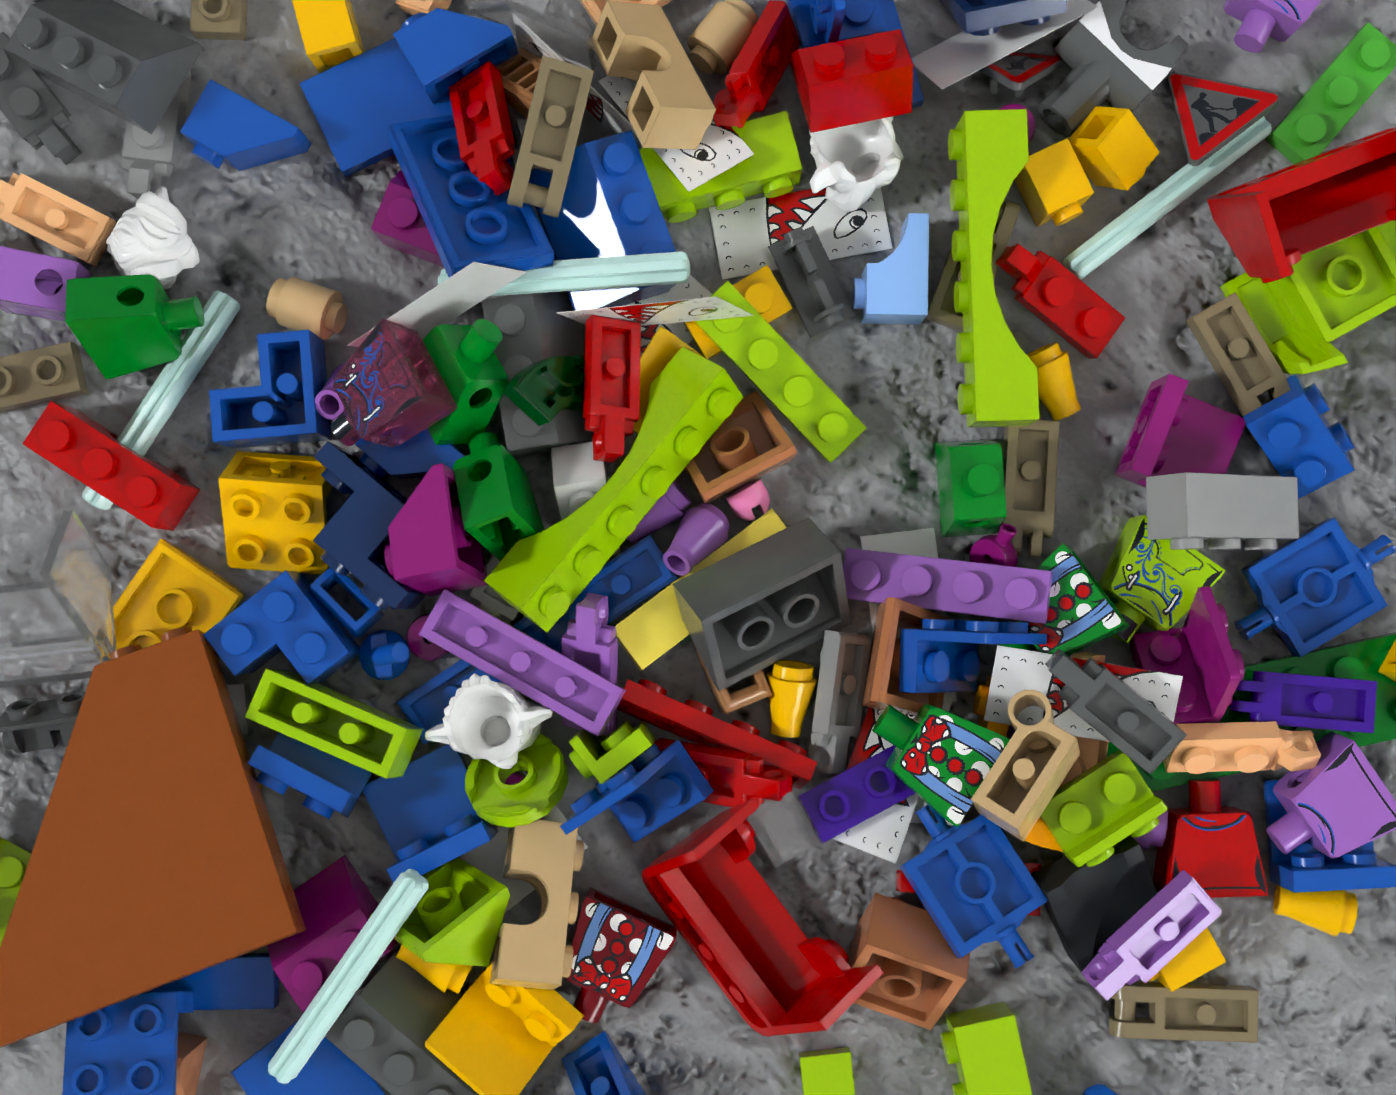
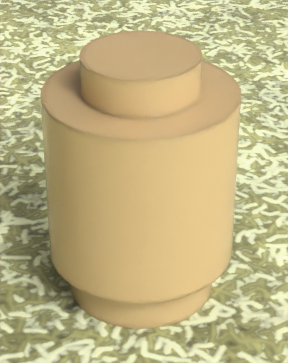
[687,0,758,74]
[266,277,348,340]

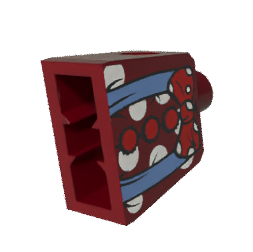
[564,887,677,1023]

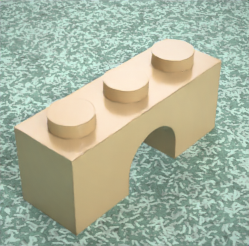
[591,0,716,150]
[490,819,584,990]

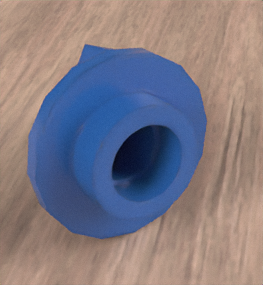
[359,630,410,680]

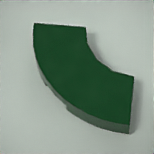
[503,355,585,426]

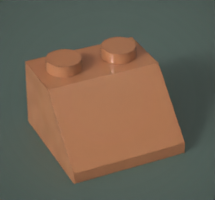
[848,892,970,1030]

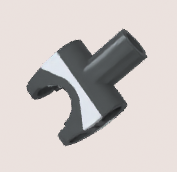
[1037,0,1188,137]

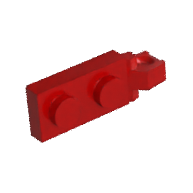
[713,1,800,128]
[448,61,515,196]
[995,244,1125,359]
[583,315,641,463]
[653,738,792,807]

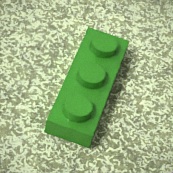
[1265,22,1396,164]

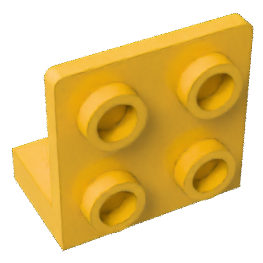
[218,451,333,575]
[425,960,584,1095]

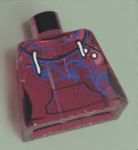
[330,319,458,447]

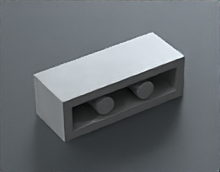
[1146,472,1299,550]

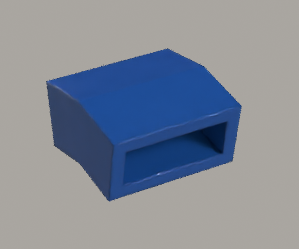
[310,567,385,638]

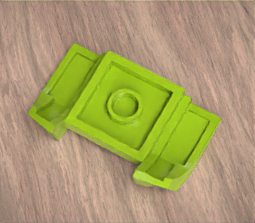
[1219,220,1396,375]

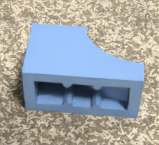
[852,213,929,325]

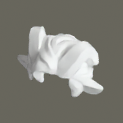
[809,116,904,212]
[106,186,200,290]
[425,673,553,769]

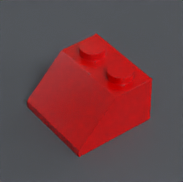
[789,29,913,133]

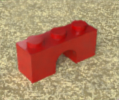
[22,401,201,531]

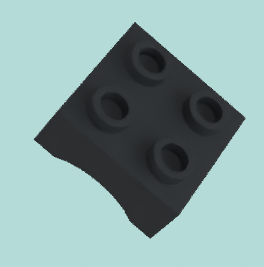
[1031,835,1158,972]

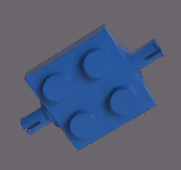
[1234,518,1396,657]
[900,804,1048,968]

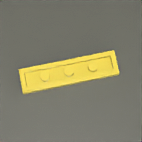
[615,509,787,671]

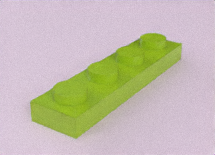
[694,280,867,463]

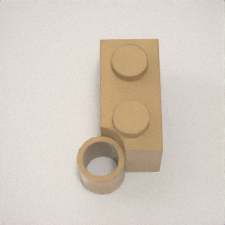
[971,689,1080,842]

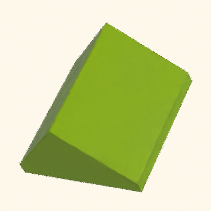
[369,857,510,967]

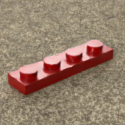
[617,679,817,790]

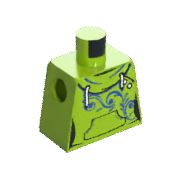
[1099,514,1226,644]

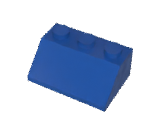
[529,130,676,311]

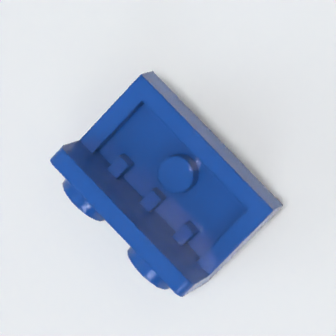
[1243,374,1355,499]
[247,732,372,819]

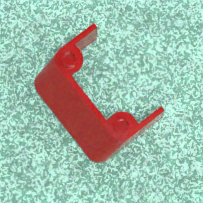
[1207,126,1396,283]
[642,798,883,1036]

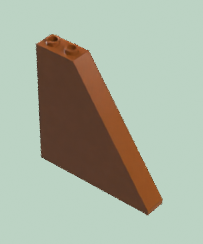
[0,627,306,1048]

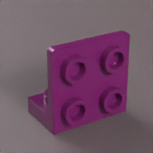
[1114,373,1245,488]
[1129,586,1245,724]

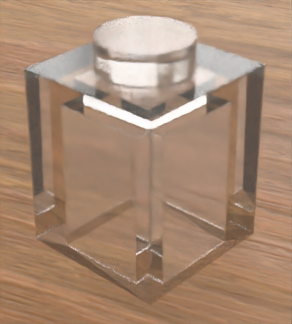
[747,792,820,868]

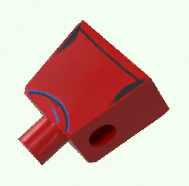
[1153,778,1268,898]

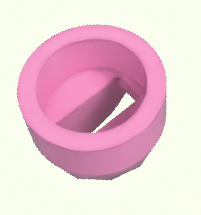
[726,478,770,521]

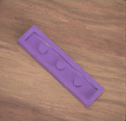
[843,548,1053,624]
[419,589,626,736]

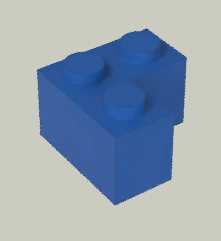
[209,330,332,449]
[203,570,360,684]

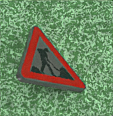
[979,52,1063,97]
[1168,72,1280,166]

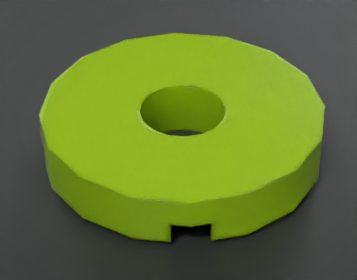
[465,733,568,828]

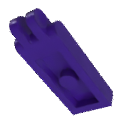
[1230,671,1377,733]
[797,745,916,844]

